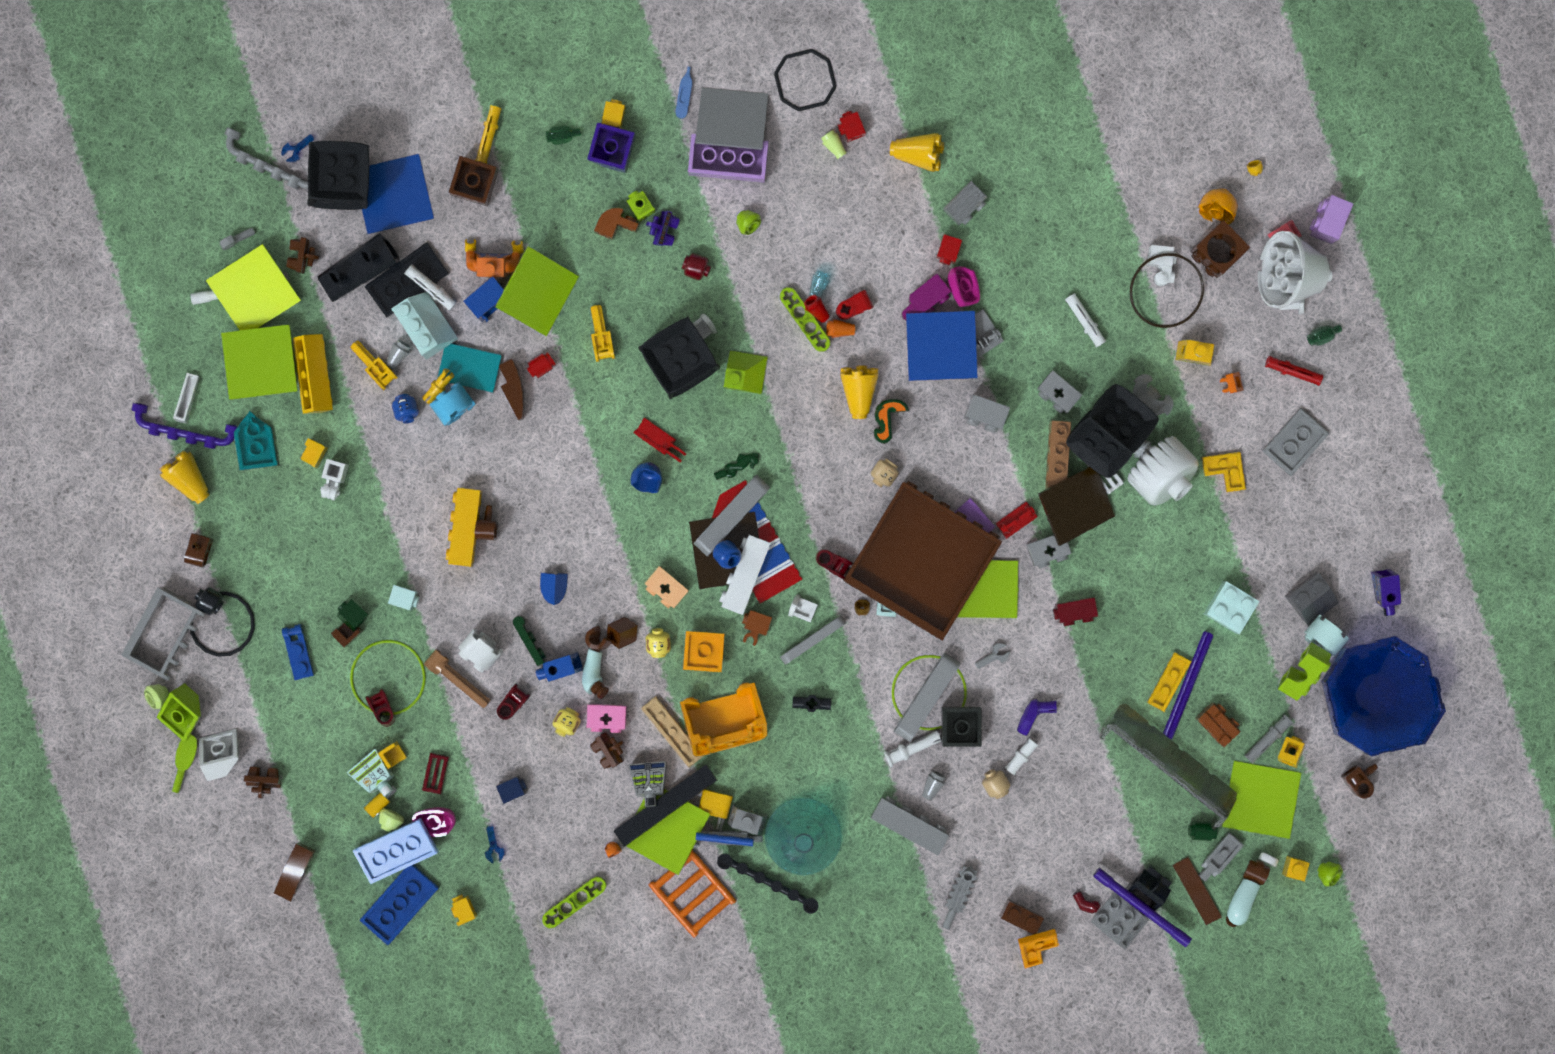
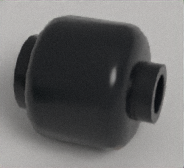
[194,587,224,615]

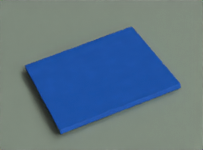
[362,154,434,234]
[906,311,978,381]

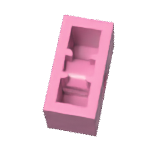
[586,704,627,733]

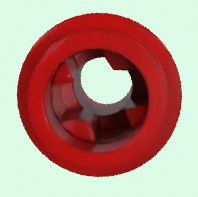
[804,295,830,323]

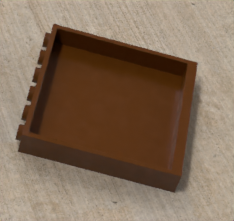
[843,481,1002,641]

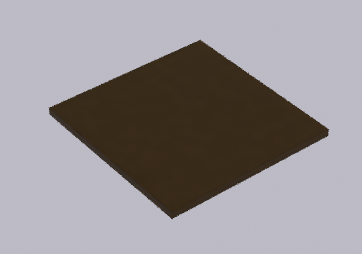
[689,512,759,589]

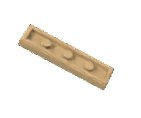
[641,696,703,768]

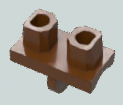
[286,237,320,274]
[590,732,624,769]
[243,766,281,799]

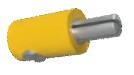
[364,786,397,818]

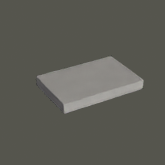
[1262,408,1330,476]

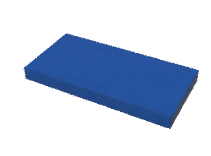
[359,864,440,945]

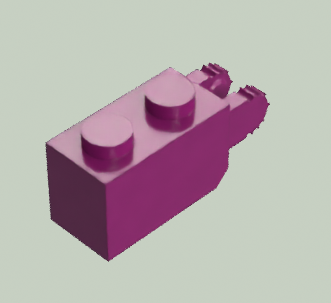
[901,274,951,320]

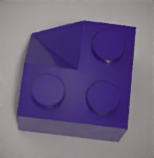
[587,123,636,173]

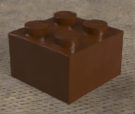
[448,156,499,207]

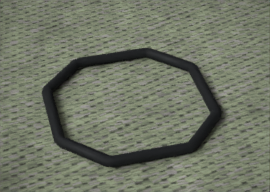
[774,49,837,111]

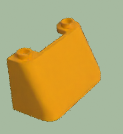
[680,683,767,756]

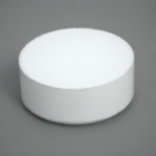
[1258,852,1279,867]

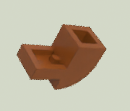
[594,208,639,240]

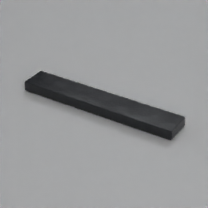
[614,764,718,847]

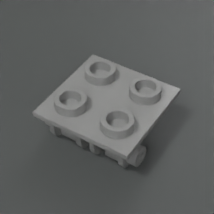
[975,309,1004,358]

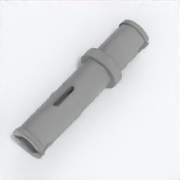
[1244,714,1293,764]

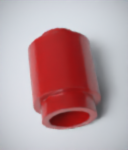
[526,352,556,379]

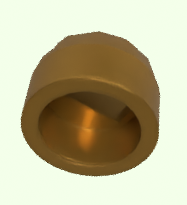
[854,599,870,616]

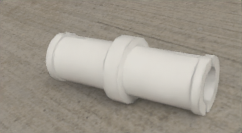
[1005,738,1039,775]

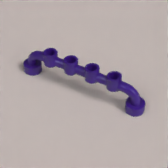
[131,403,238,449]

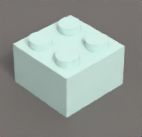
[1203,581,1260,634]

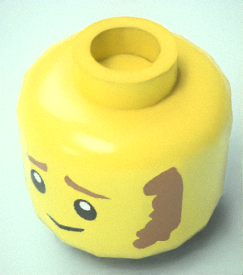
[645,628,671,658]
[552,707,581,737]

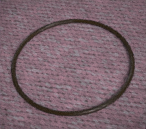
[1130,253,1204,328]

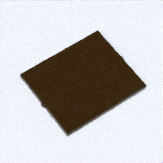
[1038,466,1115,546]

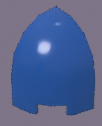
[540,573,568,605]

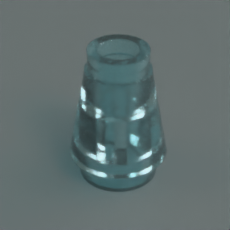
[808,270,831,297]

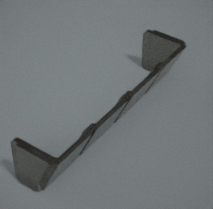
[1099,703,1237,830]

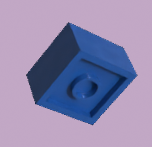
[463,276,504,322]

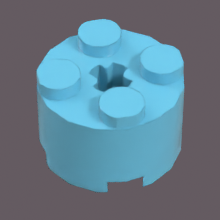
[429,382,476,426]

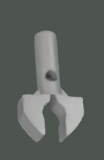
[220,228,255,250]
[975,643,1010,669]

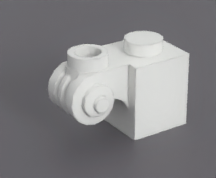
[1147,245,1177,286]
[320,459,349,501]

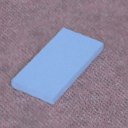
[353,818,439,884]

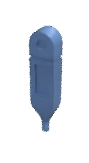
[675,67,692,119]

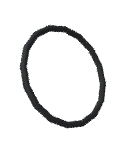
[190,591,255,657]

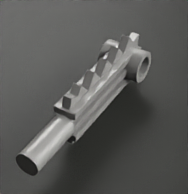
[942,866,978,930]

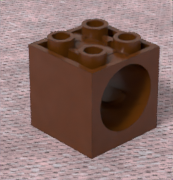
[1190,220,1251,278]

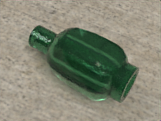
[545,125,581,145]
[1307,325,1342,346]

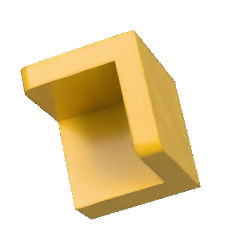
[301,438,328,468]
[378,741,407,769]

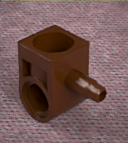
[475,505,498,541]
[184,533,213,568]
[1340,764,1378,799]

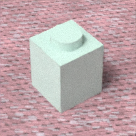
[388,585,420,610]

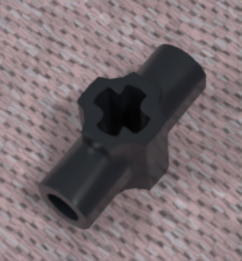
[792,694,831,712]

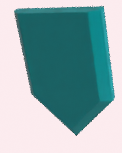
[233,411,278,470]

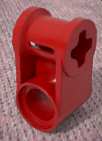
[836,290,874,320]

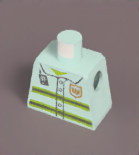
[347,749,394,797]

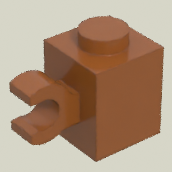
[742,610,772,646]

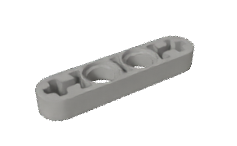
[780,615,847,665]

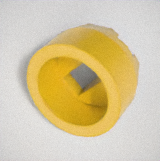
[1246,160,1263,176]

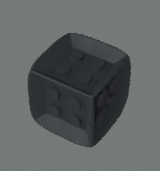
[307,141,369,210]
[638,316,720,399]
[1066,384,1159,478]

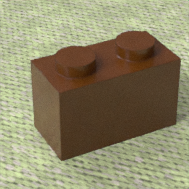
[999,899,1044,935]

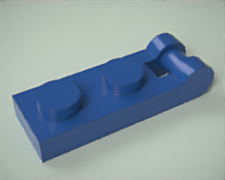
[282,624,314,680]

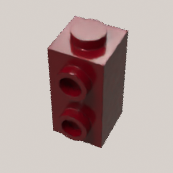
[1053,597,1098,626]

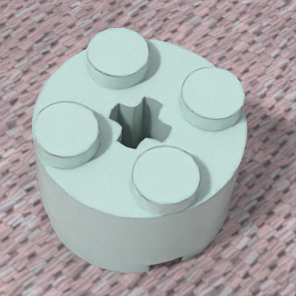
[1304,615,1349,657]

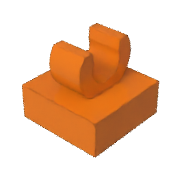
[1220,372,1244,394]

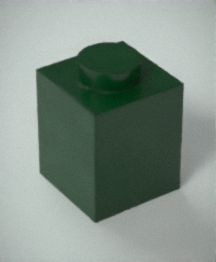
[337,599,368,632]

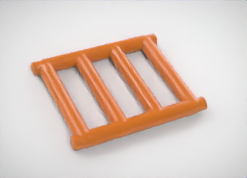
[648,850,737,938]

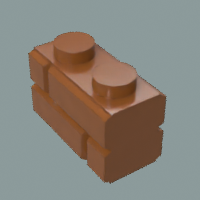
[1195,703,1241,747]

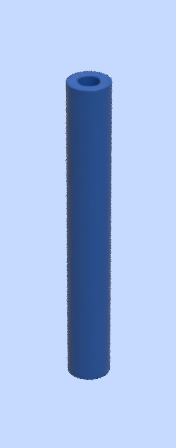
[696,832,754,846]

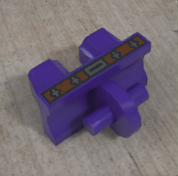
[646,211,680,246]

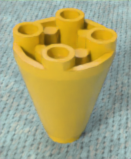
[890,133,944,172]
[840,365,878,419]
[159,451,209,504]

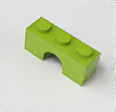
[1278,642,1331,701]

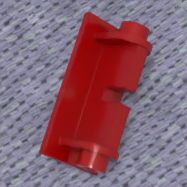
[995,502,1037,539]

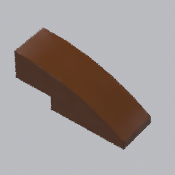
[499,359,525,421]
[274,842,316,902]

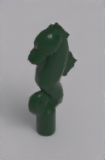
[714,453,759,480]

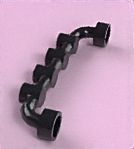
[717,853,819,914]

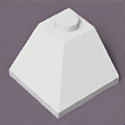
[199,729,239,781]

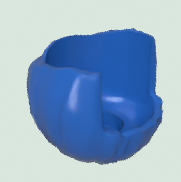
[631,462,662,493]

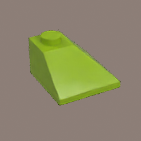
[723,351,768,394]
[156,683,201,742]

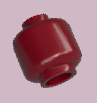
[682,253,711,281]

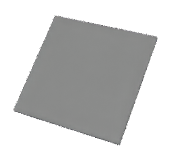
[695,88,768,150]

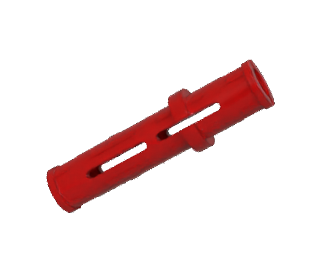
[1265,355,1324,386]

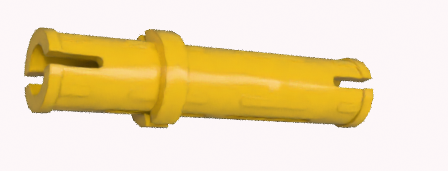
[475,105,502,164]

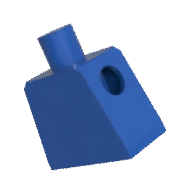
[536,652,583,682]

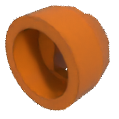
[605,842,622,858]

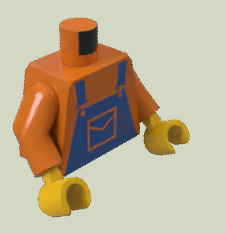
[465,239,524,277]

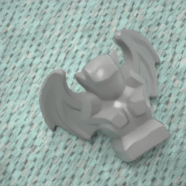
[1132,374,1173,415]

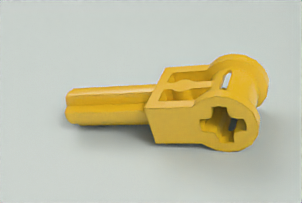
[591,305,615,362]
[350,340,398,390]

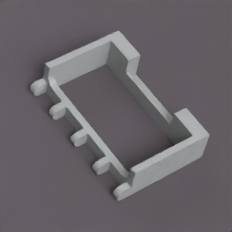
[121,587,205,681]

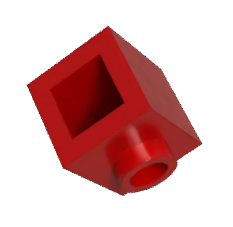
[837,111,866,143]

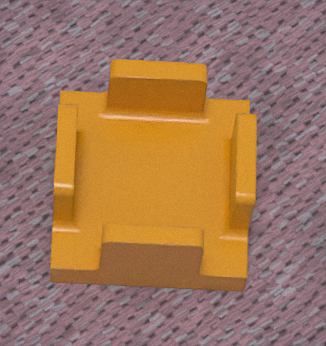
[683,631,725,672]

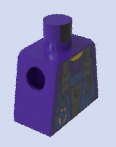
[1371,569,1401,616]

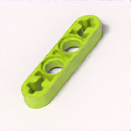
[780,288,830,352]
[542,876,606,928]

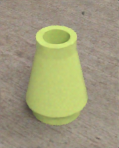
[821,130,847,159]

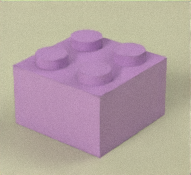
[1309,195,1353,244]

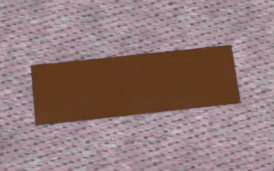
[1172,857,1222,925]

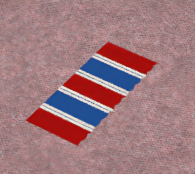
[712,480,803,604]

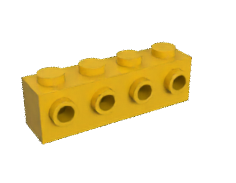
[293,334,333,414]
[446,488,482,567]

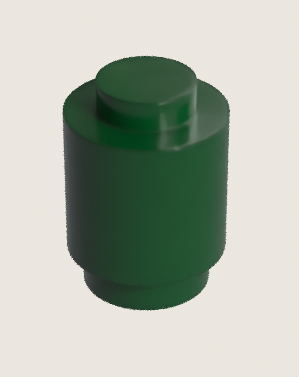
[1188,821,1218,841]

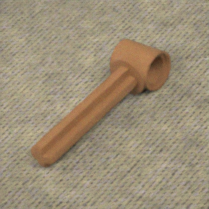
[424,649,490,708]

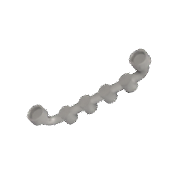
[224,127,308,190]

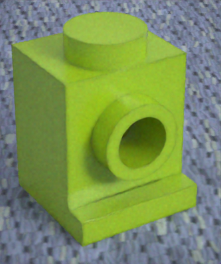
[627,190,655,222]

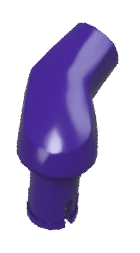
[1017,699,1057,736]

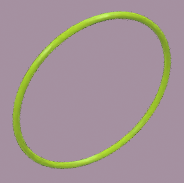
[350,640,426,716]
[891,655,967,730]

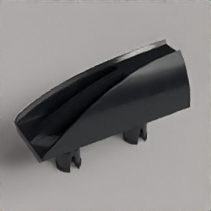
[317,233,400,302]

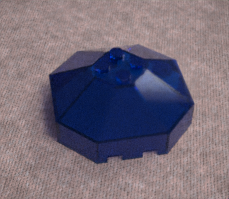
[1321,636,1446,756]

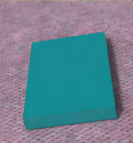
[437,344,502,393]

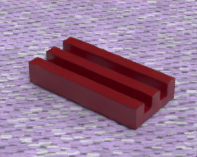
[422,753,449,795]

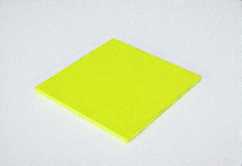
[206,244,301,330]

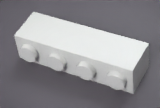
[719,535,770,615]

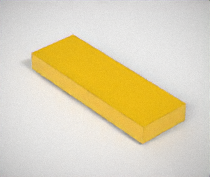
[1147,652,1192,712]

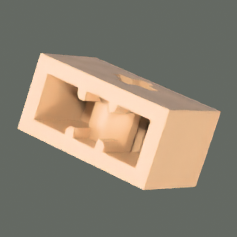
[645,566,689,609]

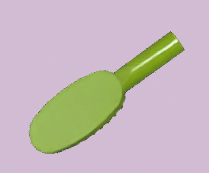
[172,734,197,793]

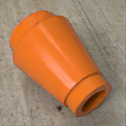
[826,319,855,338]

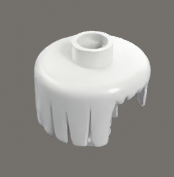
[1128,436,1198,506]

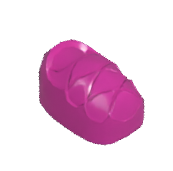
[947,266,980,307]
[412,807,456,837]

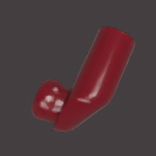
[1073,891,1100,914]

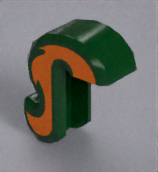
[873,399,909,444]

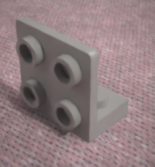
[1091,892,1149,949]

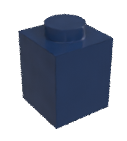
[496,776,528,804]

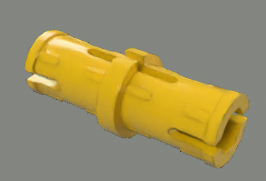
[422,368,454,404]

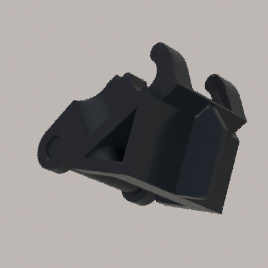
[1126,864,1172,911]

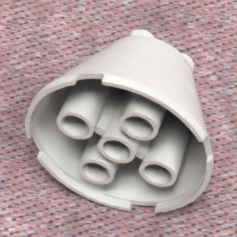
[1258,231,1332,309]

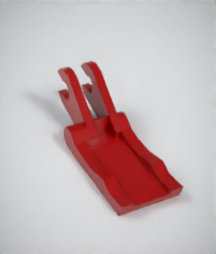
[633,418,686,463]

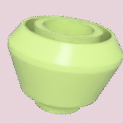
[144,684,169,709]
[379,808,404,832]

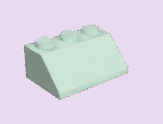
[391,292,458,360]

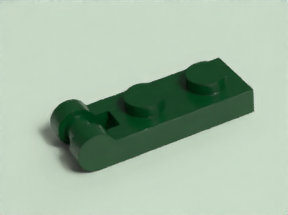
[513,616,546,667]

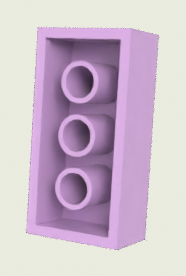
[688,134,768,183]

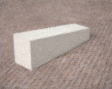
[173,373,200,424]

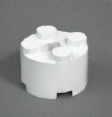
[458,628,503,673]

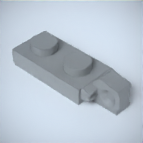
[1198,832,1244,881]

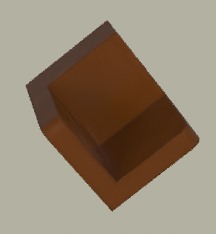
[607,617,638,649]
[331,624,363,648]

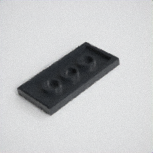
[364,242,449,318]

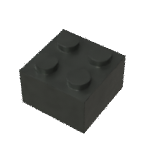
[941,707,982,747]

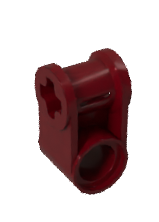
[815,549,853,580]
[497,684,531,720]
[365,688,395,727]

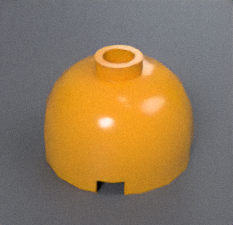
[1198,188,1238,224]

